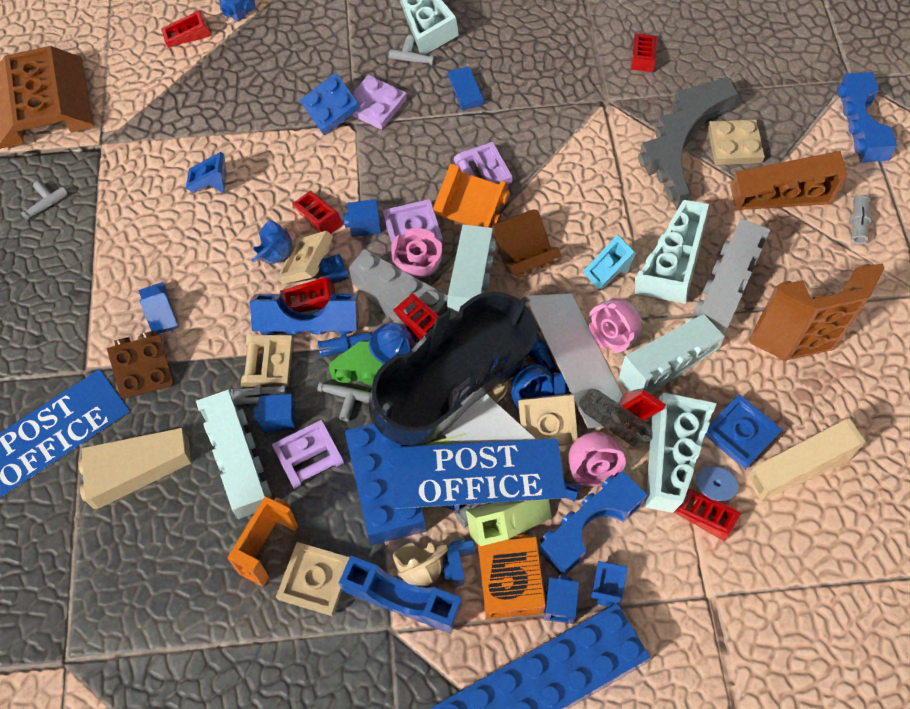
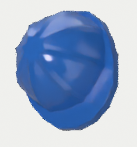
[251,220,292,264]
[369,323,416,364]
[510,364,554,409]

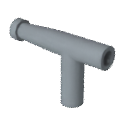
[389,35,434,65]
[21,180,68,221]
[317,381,371,421]

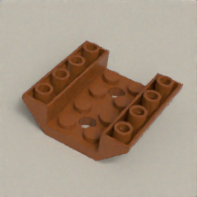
[0,46,94,149]
[749,263,885,361]

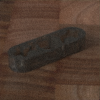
[579,389,653,448]

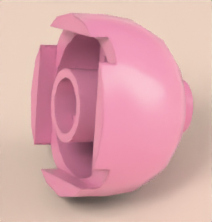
[391,228,442,280]
[589,298,642,353]
[567,432,626,487]

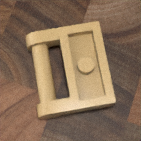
[241,335,293,388]

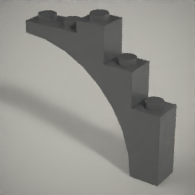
[638,77,738,210]

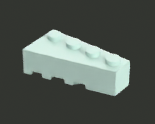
[400,0,459,55]
[635,200,709,304]
[447,224,496,319]
[618,314,725,395]
[196,390,272,519]
[645,393,716,513]

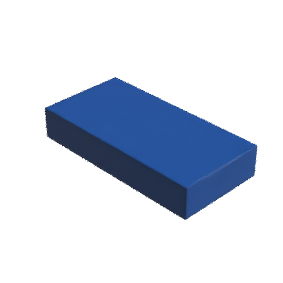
[448,66,484,110]

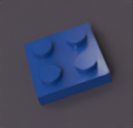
[300,72,361,136]
[705,394,783,470]

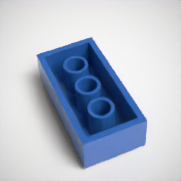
[345,424,426,546]

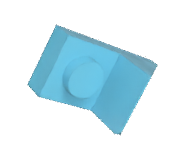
[583,235,636,290]

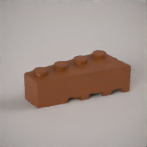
[730,151,848,210]

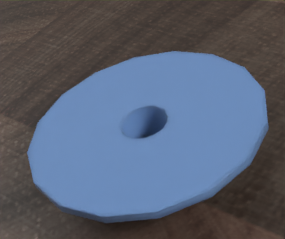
[696,466,738,501]

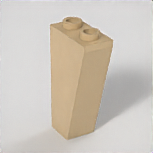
[747,418,865,501]
[78,428,191,509]

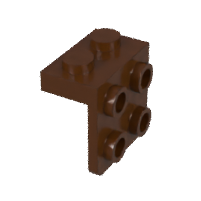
[492,209,562,277]
[106,330,173,398]

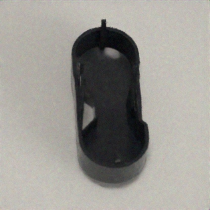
[369,291,537,446]

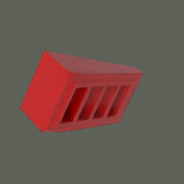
[161,10,212,47]
[630,33,657,72]
[292,190,343,234]
[280,276,336,312]
[393,293,439,340]
[616,390,666,423]
[674,488,741,541]

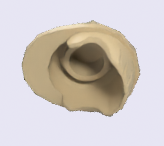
[393,542,448,587]

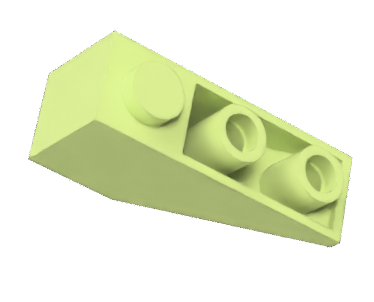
[466,499,552,546]

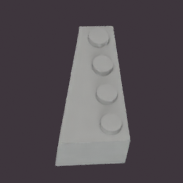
[694,218,771,335]
[349,249,448,344]

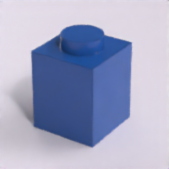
[343,199,381,237]
[254,394,295,432]
[544,575,579,624]

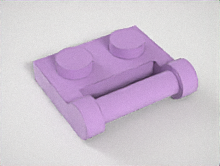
[454,142,512,184]
[272,420,344,489]

